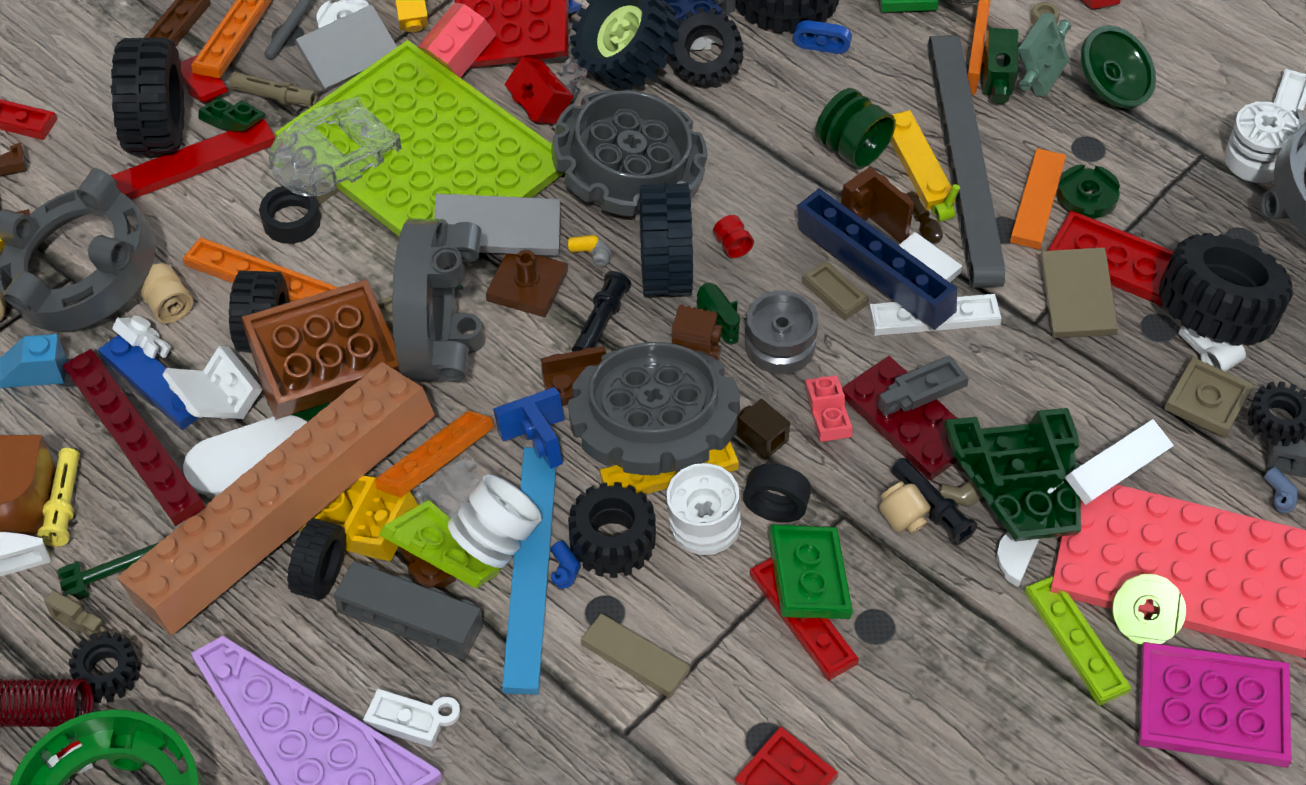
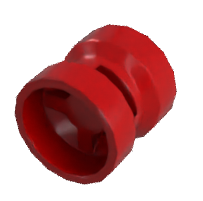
[713,215,754,259]

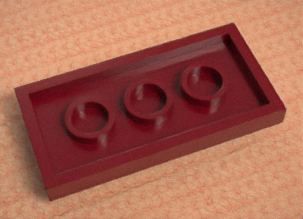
[842,356,958,481]

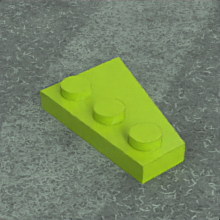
[379,500,501,589]

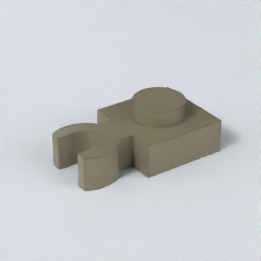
[44,590,106,639]

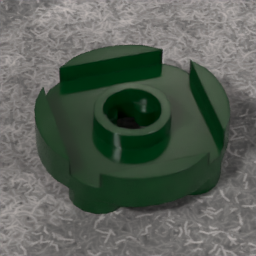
[1057,164,1120,219]

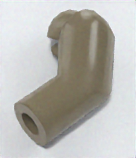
[940,480,984,507]

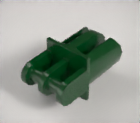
[697,283,740,345]

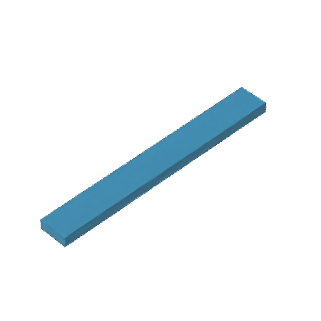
[502,447,557,695]

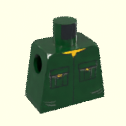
[981,28,1018,104]

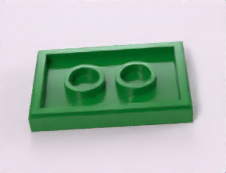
[768,525,853,619]

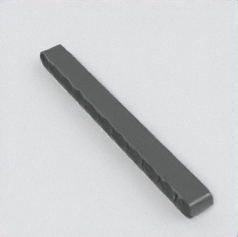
[928,35,1005,288]

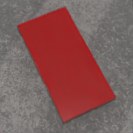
[1047,210,1174,306]

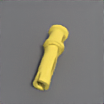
[37,448,80,547]

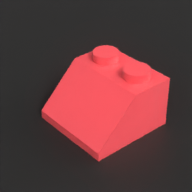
[417,3,497,78]

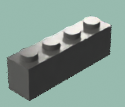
[334,561,483,661]

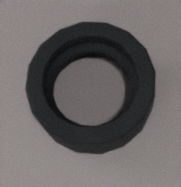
[259,185,321,244]
[743,464,811,523]

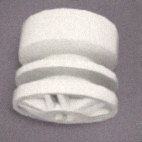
[1224,102,1300,183]
[667,463,742,555]
[448,475,542,568]

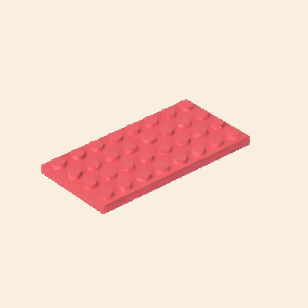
[1050,484,1306,658]

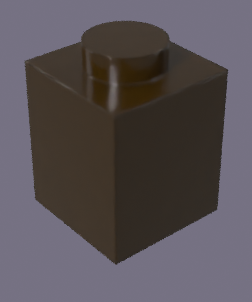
[737,398,790,460]

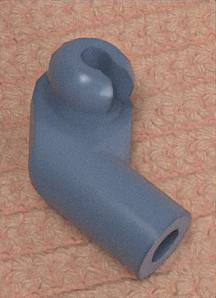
[1264,467,1298,513]

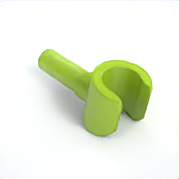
[932,184,960,223]

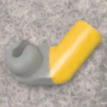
[568,235,612,267]

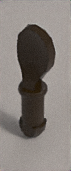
[907,191,943,244]

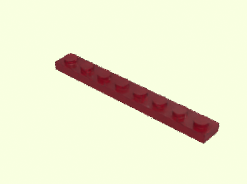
[62,349,206,527]

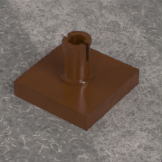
[486,250,568,318]

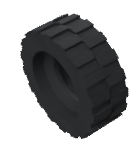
[287,518,346,601]

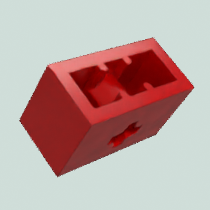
[504,57,574,124]

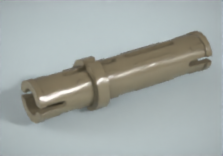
[230,71,318,108]

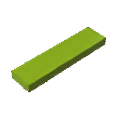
[1024,576,1132,706]

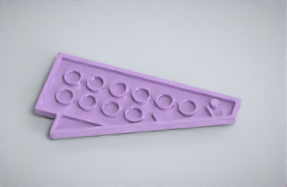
[190,636,442,785]

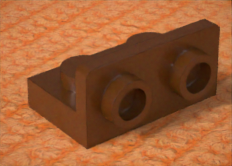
[541,346,606,406]

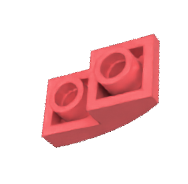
[805,375,853,442]

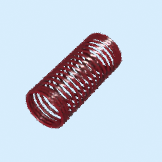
[0,679,93,727]

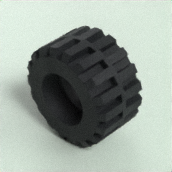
[669,8,744,89]
[229,271,289,352]
[568,482,656,578]

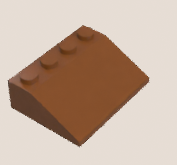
[242,279,401,420]

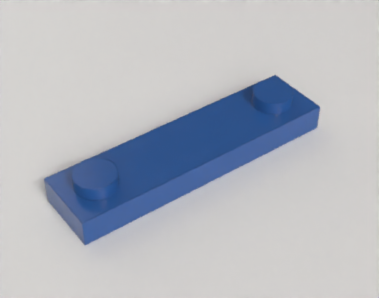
[98,335,198,430]

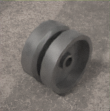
[745,291,818,374]

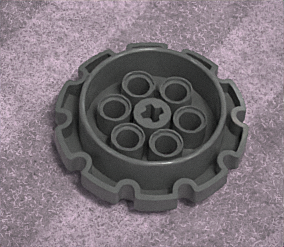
[551,89,708,216]
[568,342,740,475]

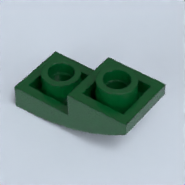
[198,97,265,131]

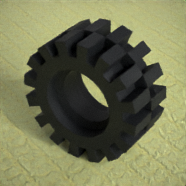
[1247,381,1306,446]
[69,631,140,703]

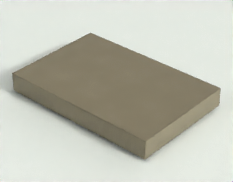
[1041,248,1118,338]

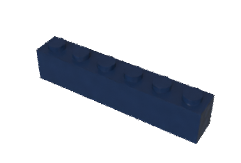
[797,188,957,330]

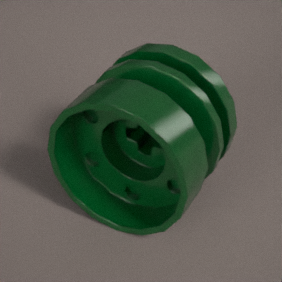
[815,88,896,169]

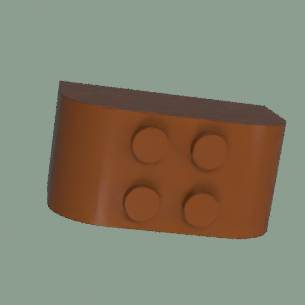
[0,435,56,536]

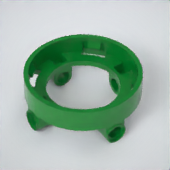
[10,710,203,785]

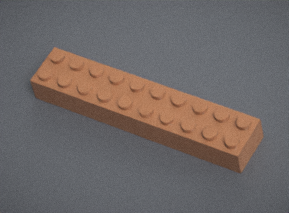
[117,362,435,636]

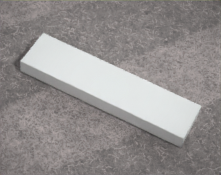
[869,294,1002,336]
[1065,419,1174,505]

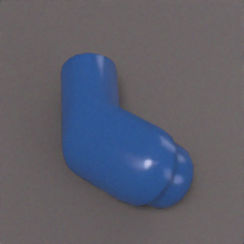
[550,540,581,589]

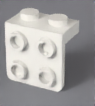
[162,346,262,419]

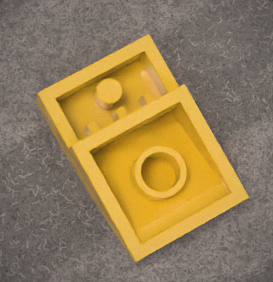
[298,476,418,561]

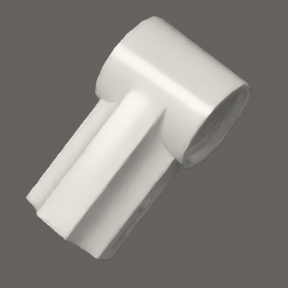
[1178,325,1246,372]

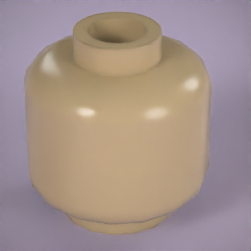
[879,481,931,534]

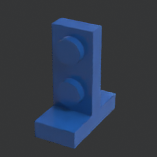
[493,387,565,469]

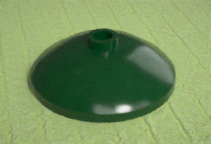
[1081,26,1156,108]

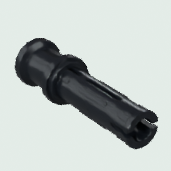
[572,271,632,352]
[891,458,977,545]

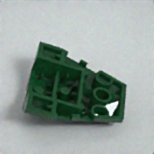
[943,408,1081,542]

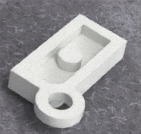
[363,689,461,748]

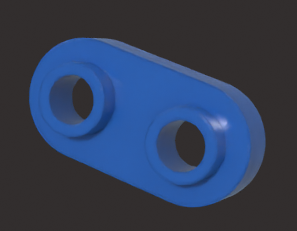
[793,20,852,54]

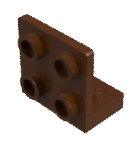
[841,167,914,244]

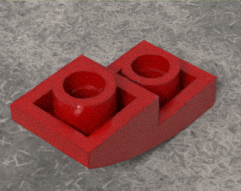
[181,56,228,102]

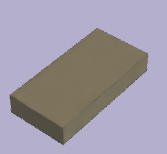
[802,261,869,321]

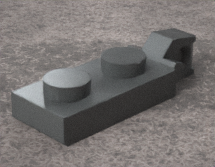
[877,355,969,416]

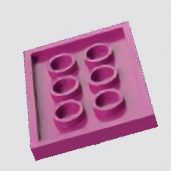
[1138,642,1291,768]

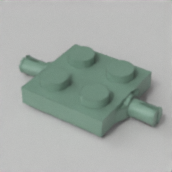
[1018,13,1071,96]

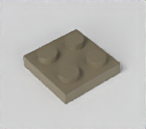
[1164,357,1254,438]

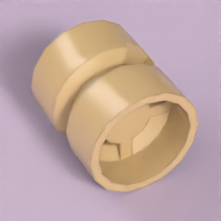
[138,263,193,324]

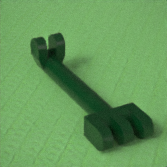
[57,542,159,600]

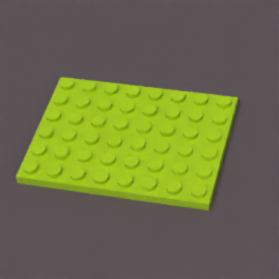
[275,40,565,236]

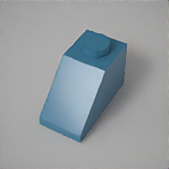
[0,334,67,388]

